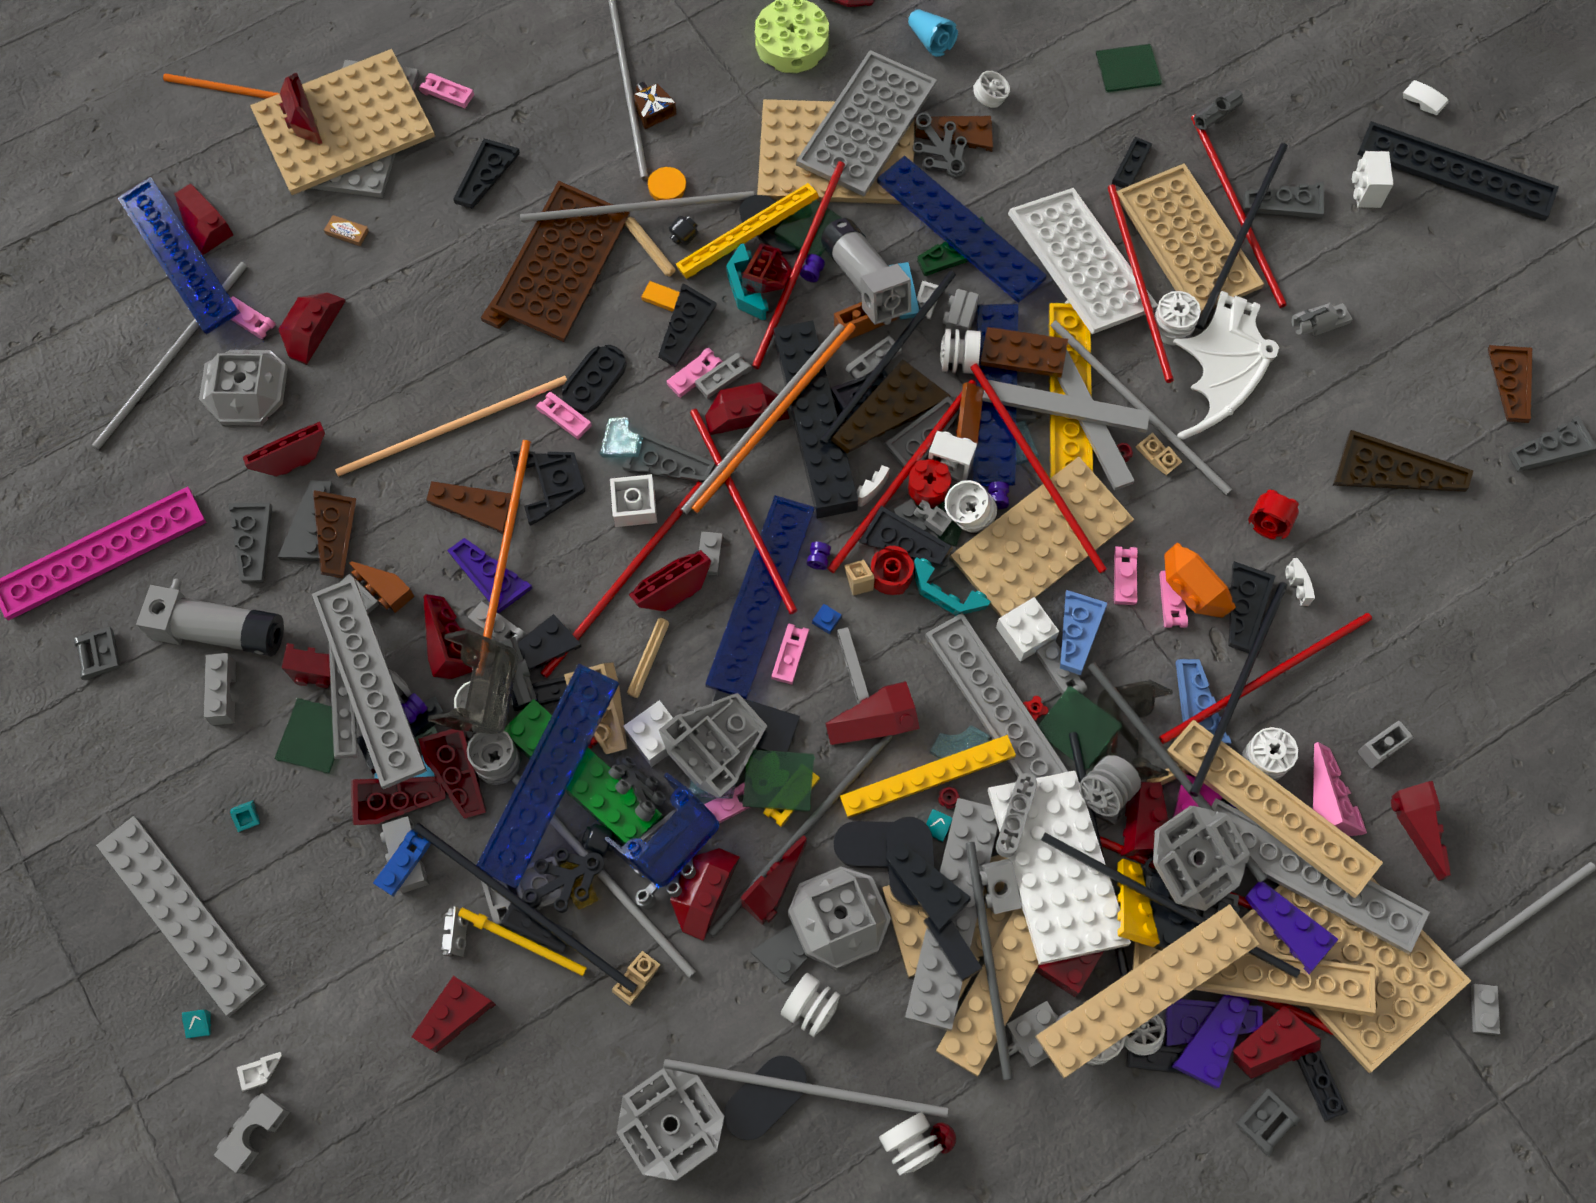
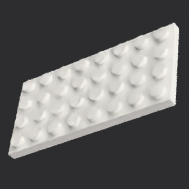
[1008,188,1158,334]
[988,771,1131,965]

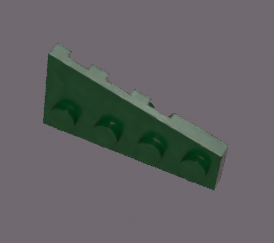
[917,217,998,277]

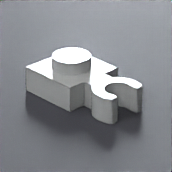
[913,500,952,536]

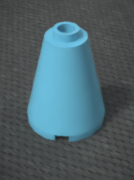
[908,9,958,57]

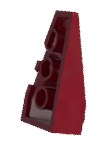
[825,681,920,745]

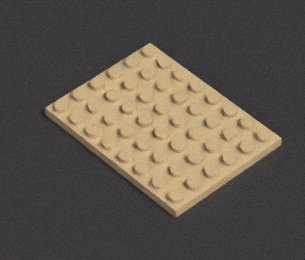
[250,49,435,195]
[757,99,914,204]
[1241,878,1471,1073]

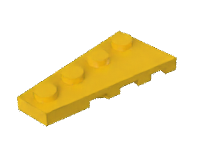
[1117,858,1160,948]

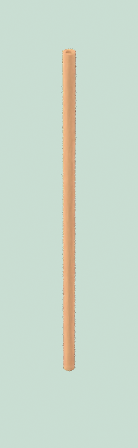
[335,376,567,477]

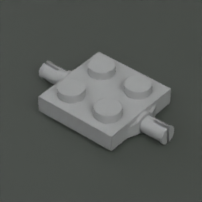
[1006,1001,1072,1067]

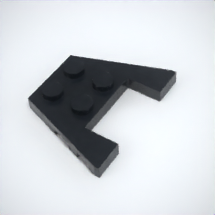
[509,451,586,526]
[1150,876,1240,951]

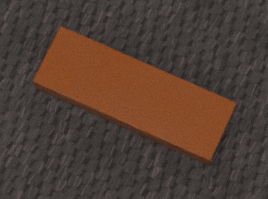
[957,382,984,444]

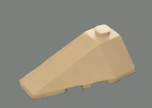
[564,662,627,754]

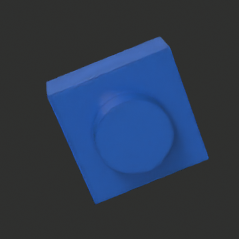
[812,604,842,634]

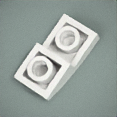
[1403,80,1448,115]
[856,465,890,507]
[1286,558,1315,606]

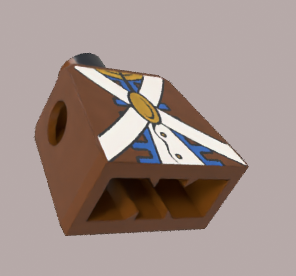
[634,82,677,129]

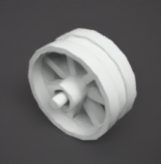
[973,71,1010,108]
[1124,1014,1165,1055]

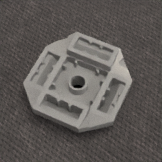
[199,350,288,426]
[1153,806,1250,911]
[788,867,891,970]
[616,1068,725,1181]

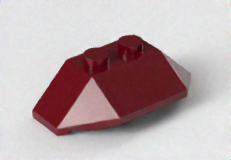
[279,73,323,144]
[742,243,792,293]
[278,292,346,365]
[705,382,789,435]
[243,422,325,477]
[629,550,711,612]
[670,848,740,941]

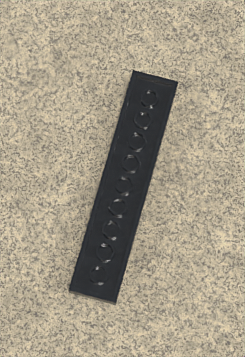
[1357,121,1559,221]

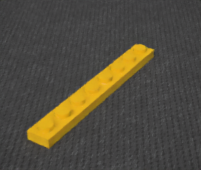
[676,183,819,279]
[840,735,1016,818]

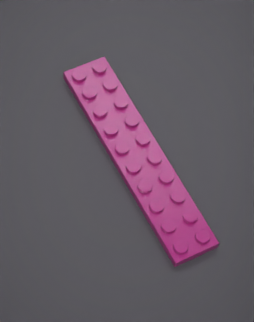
[0,487,207,621]

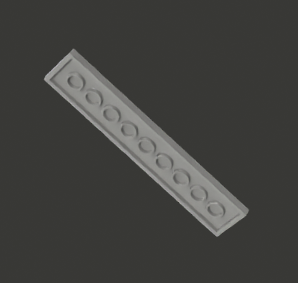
[312,577,427,789]
[925,613,1068,778]
[905,798,998,1031]
[1211,798,1430,954]
[96,816,267,1017]

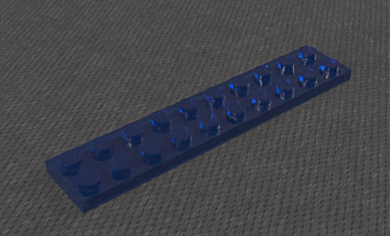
[877,156,1047,303]
[117,177,240,335]
[973,304,1019,486]
[705,495,815,699]
[477,664,620,888]

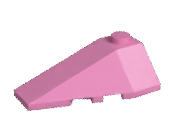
[1313,742,1367,836]

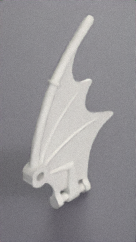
[1173,291,1279,440]

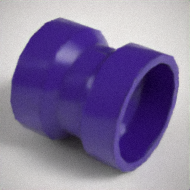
[800,254,825,282]
[988,481,1009,509]
[807,542,831,570]
[402,693,428,724]

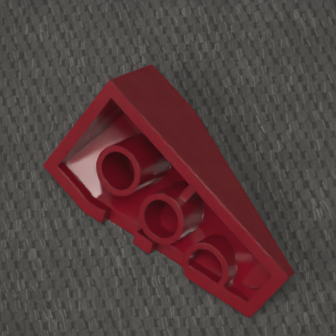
[175,183,234,256]
[423,594,479,679]
[418,725,486,819]
[351,776,445,825]
[1391,781,1451,881]
[740,835,807,925]

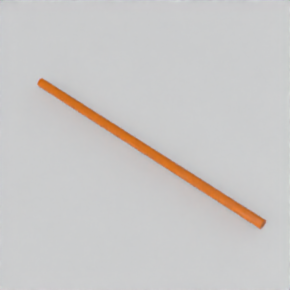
[163,73,280,99]
[691,322,856,513]
[475,440,531,677]

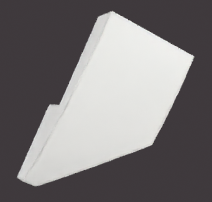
[917,281,938,319]
[236,1052,282,1092]

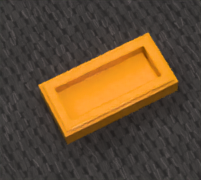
[641,281,680,312]

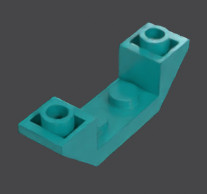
[726,243,769,320]
[913,557,991,616]

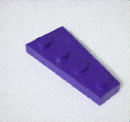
[447,538,533,614]
[1245,881,1338,975]
[1172,994,1250,1089]
[1165,999,1263,1047]

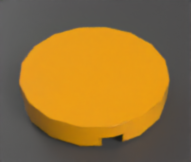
[648,167,687,201]

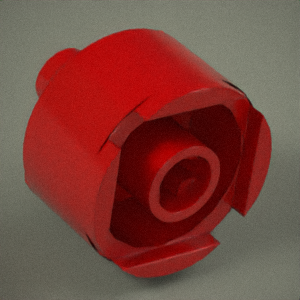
[908,459,951,508]
[1248,489,1299,539]
[871,546,914,595]

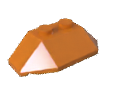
[1164,543,1236,618]

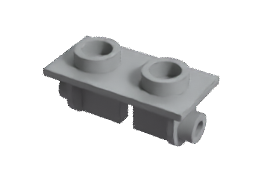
[441,907,469,957]

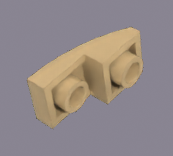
[1135,433,1182,475]
[612,951,660,1006]

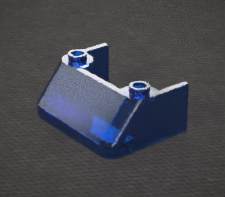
[605,773,719,887]

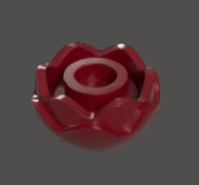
[930,1122,956,1154]

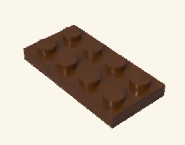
[980,327,1068,378]

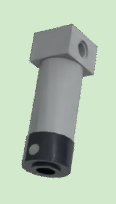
[821,218,911,325]
[136,579,284,657]

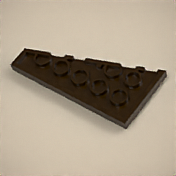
[831,359,951,454]
[1332,430,1474,492]

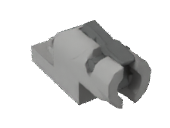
[1291,303,1353,336]

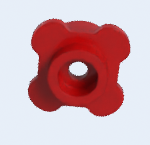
[1023,696,1048,721]

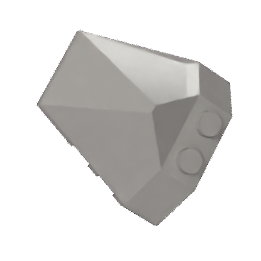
[659,693,767,798]

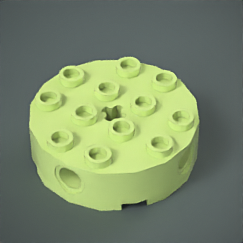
[755,0,829,73]

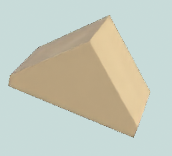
[844,560,874,596]

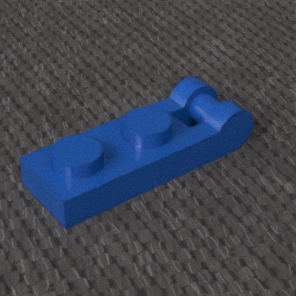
[373,830,431,897]

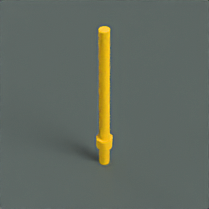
[458,907,587,976]

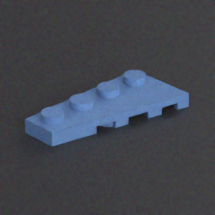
[1060,590,1107,675]
[1176,659,1231,745]

